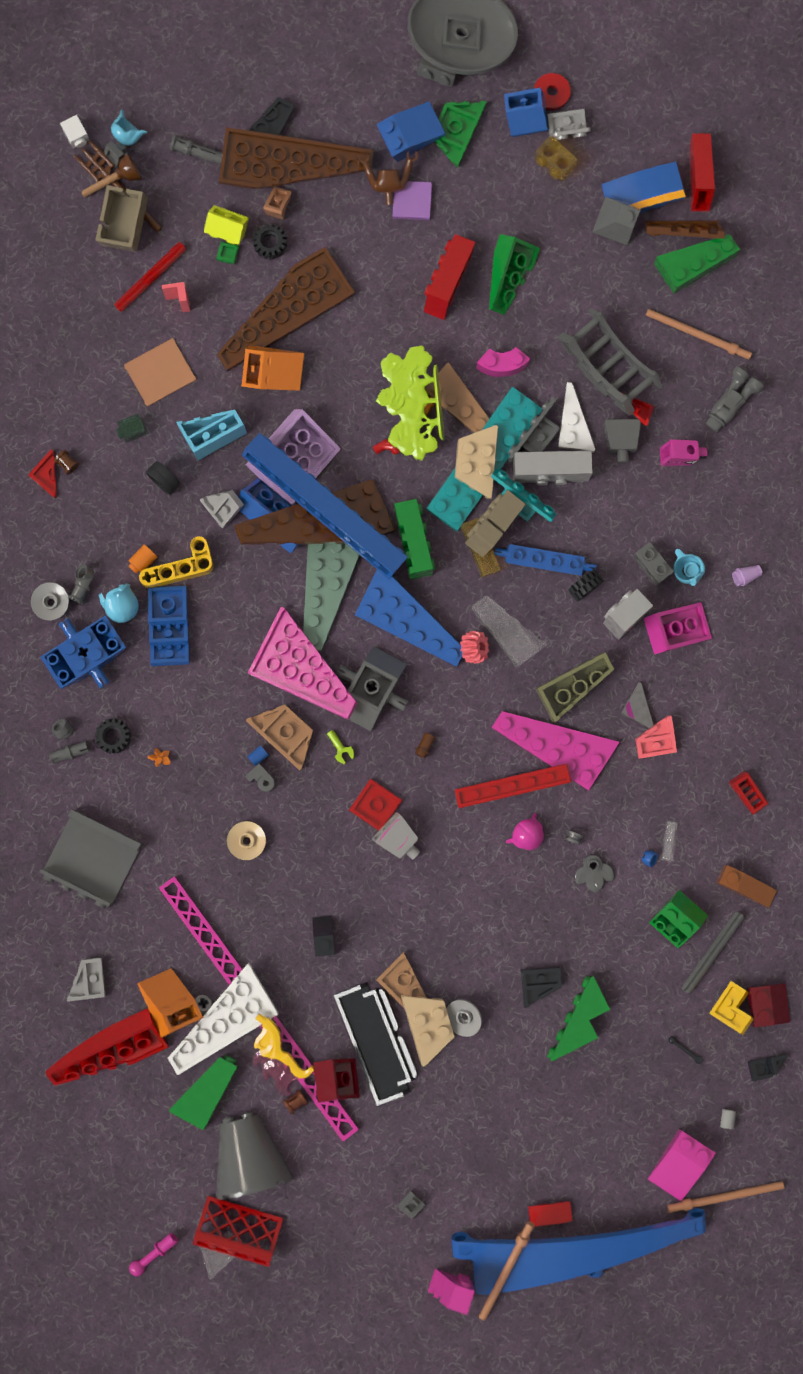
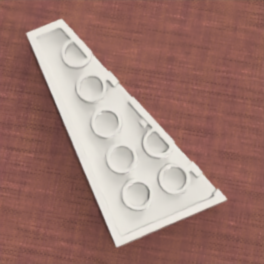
[168,963,279,1075]

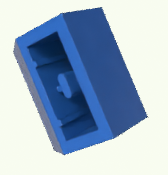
[504,88,548,137]

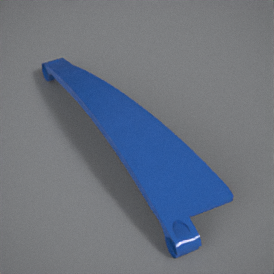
[451,1208,706,1295]

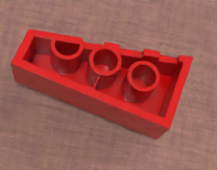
[424,234,476,320]

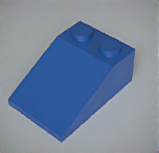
[376,102,446,162]

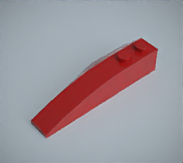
[45,1008,169,1086]

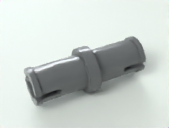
[49,741,90,764]

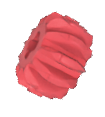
[460,631,490,664]

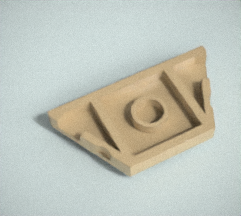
[455,425,498,499]
[401,994,454,1066]

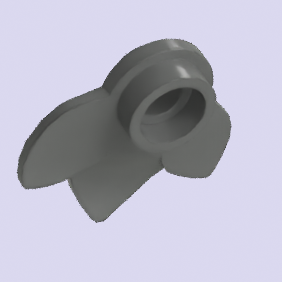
[575,855,614,893]

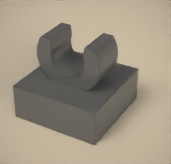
[104,141,127,168]
[397,1190,425,1219]

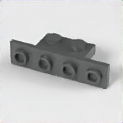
[508,397,560,463]

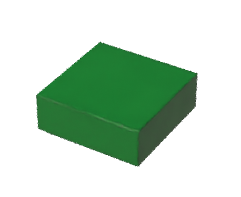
[216,241,239,265]

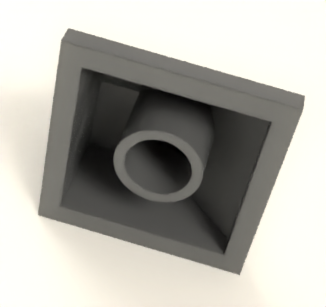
[592,196,641,245]

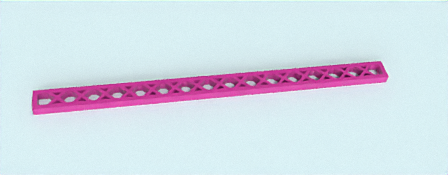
[159,876,359,1141]

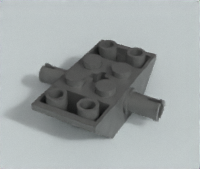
[336,646,409,732]

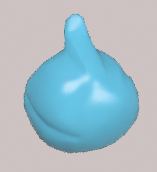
[111,109,148,146]
[673,549,705,586]

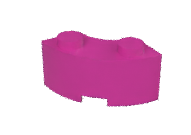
[476,347,530,377]

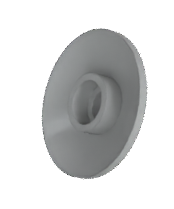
[31,582,69,621]
[446,999,482,1037]

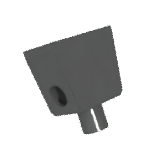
[603,419,641,464]

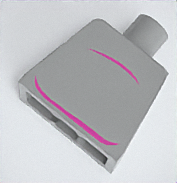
[372,812,420,859]

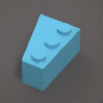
[176,410,247,460]

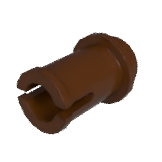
[415,733,435,759]

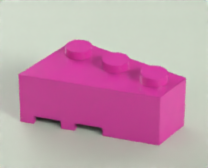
[428,1269,475,1315]

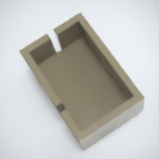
[95,185,148,252]
[465,490,526,557]

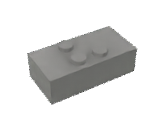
[513,451,592,486]

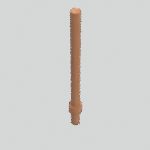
[646,309,752,360]
[667,1181,784,1213]
[479,1221,534,1320]

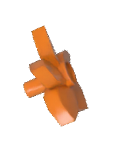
[148,748,170,767]

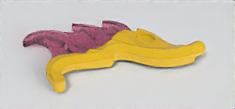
[253,1012,314,1096]

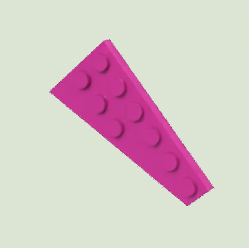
[492,711,619,790]

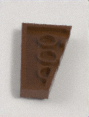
[645,220,725,239]

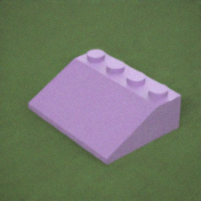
[246,409,340,505]

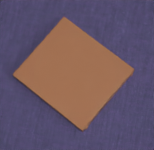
[124,338,196,407]

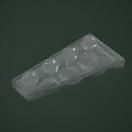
[471,595,548,668]

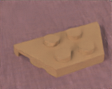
[246,705,313,771]

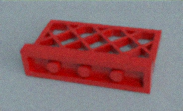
[193,1196,283,1267]

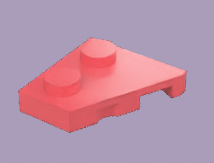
[635,715,677,759]

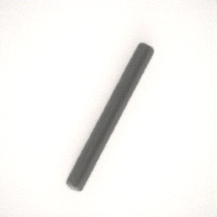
[682,911,744,994]

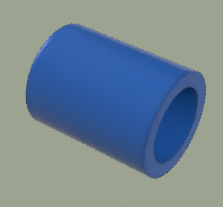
[247,745,269,766]

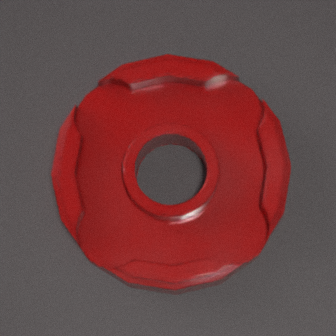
[534,73,571,111]

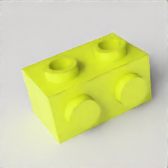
[204,205,249,245]

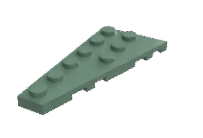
[303,543,359,651]

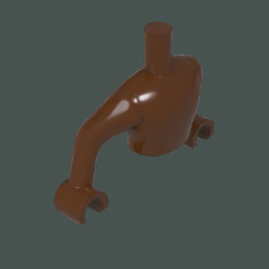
[358,151,418,205]

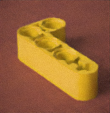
[139,536,213,588]

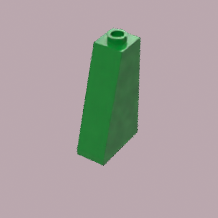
[169,1055,238,1130]

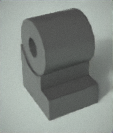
[245,764,275,792]

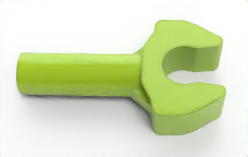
[327,730,354,765]

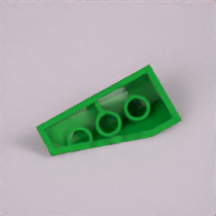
[489,234,540,315]

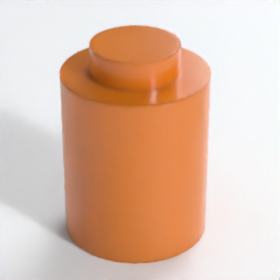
[128,544,158,574]

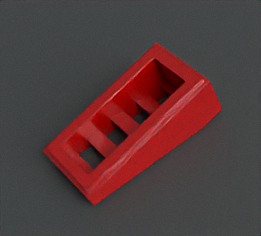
[728,771,769,815]

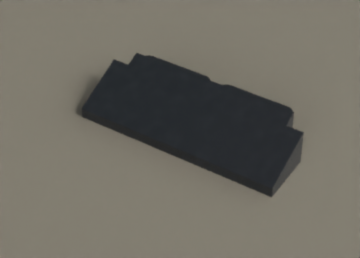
[334,982,418,1106]

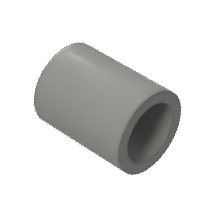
[720,1109,736,1129]

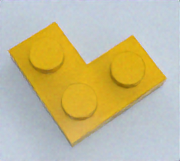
[710,981,753,1035]

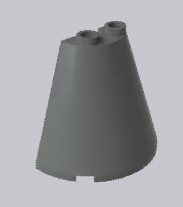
[216,1112,293,1199]

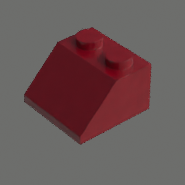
[747,983,790,1027]
[313,1058,360,1102]

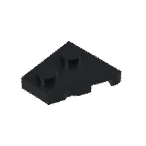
[521,966,562,1008]

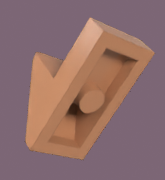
[263,186,292,220]

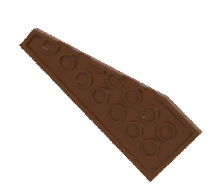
[219,127,374,189]
[217,247,355,372]
[234,479,396,545]

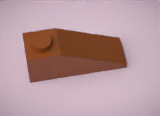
[716,865,777,908]

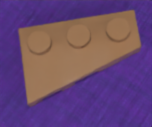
[376,952,426,1009]

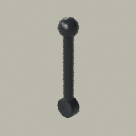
[668,1036,703,1064]

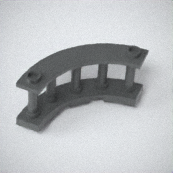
[558,308,663,416]

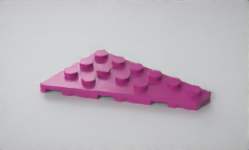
[248,607,357,720]

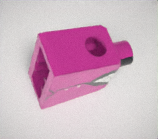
[660,440,707,466]

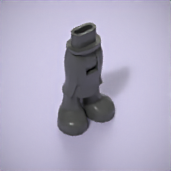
[705,366,764,433]

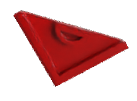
[623,394,654,426]
[28,449,57,498]

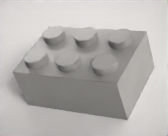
[603,589,653,640]

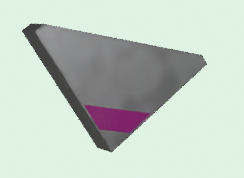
[621,682,654,729]

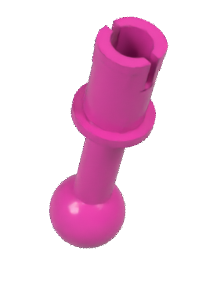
[129,1233,178,1276]

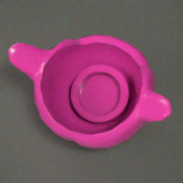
[506,813,544,851]

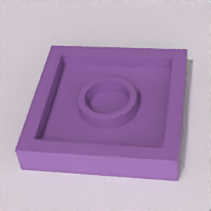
[393,181,432,220]

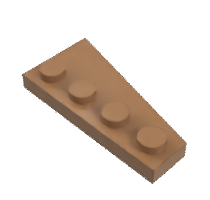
[425,362,489,433]

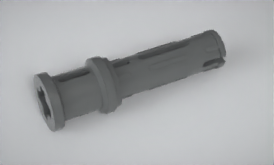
[170,134,222,165]

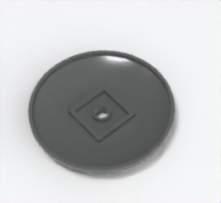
[407,0,518,75]

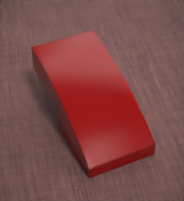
[528,1201,572,1226]

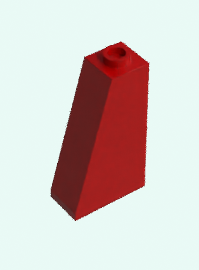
[690,133,715,212]

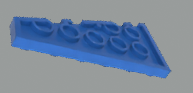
[355,570,462,667]

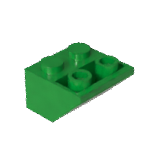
[649,890,708,948]

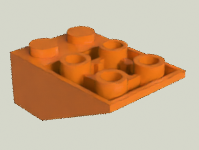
[242,345,304,391]
[137,969,203,1037]

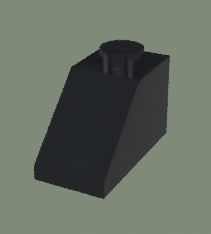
[312,916,335,957]

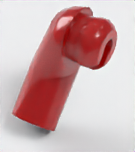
[372,439,400,455]

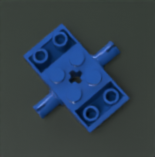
[40,615,126,689]

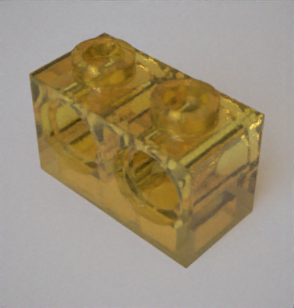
[535,136,578,181]

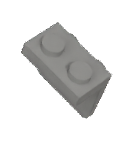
[547,109,591,140]

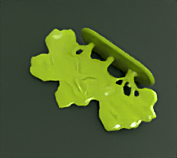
[376,346,444,461]

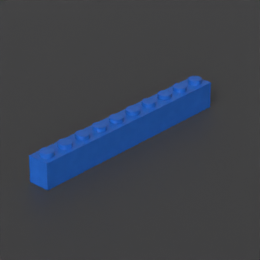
[242,433,407,579]

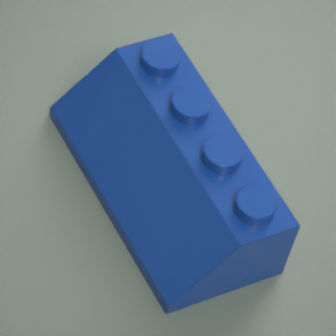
[238,478,301,554]

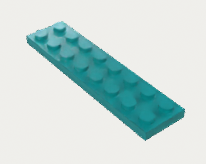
[426,387,542,531]

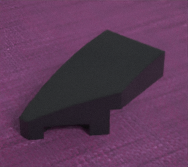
[748,1054,787,1081]

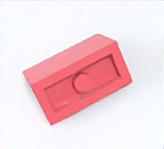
[162,282,190,312]

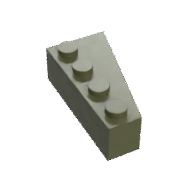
[535,652,614,722]

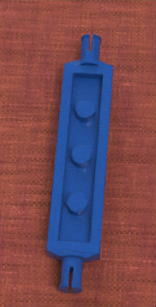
[494,544,597,576]

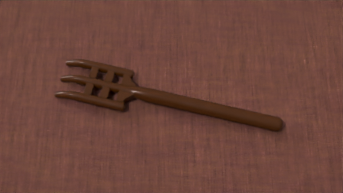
[74,141,162,232]

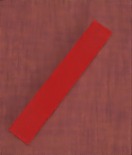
[454,763,571,808]

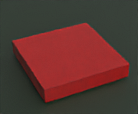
[349,779,402,831]

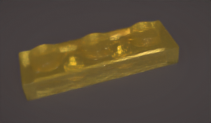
[460,518,501,578]

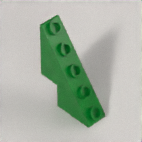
[547,976,610,1062]

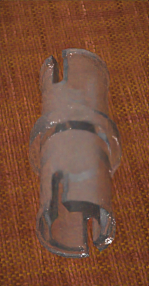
[661,821,678,862]

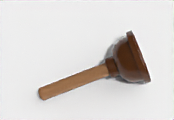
[81,152,142,197]

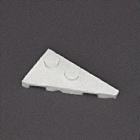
[558,382,595,453]

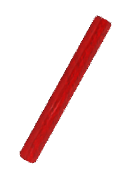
[114,242,186,312]

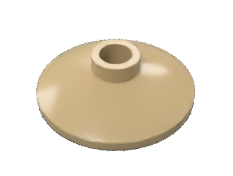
[227,821,266,860]

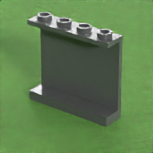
[39,809,143,909]

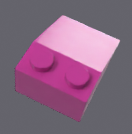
[644,602,712,655]
[648,1129,715,1201]

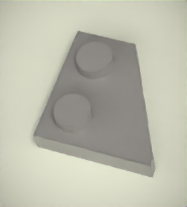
[200,490,244,528]
[67,958,106,1002]

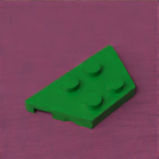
[434,101,486,167]

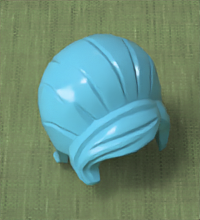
[99,583,139,623]

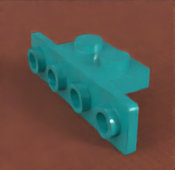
[491,469,557,522]

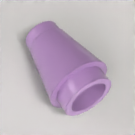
[732,565,762,586]

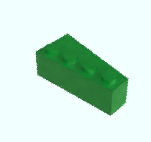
[654,234,740,294]
[394,499,435,580]

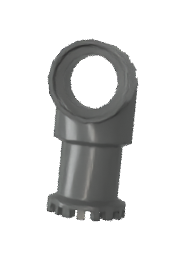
[68,564,94,605]

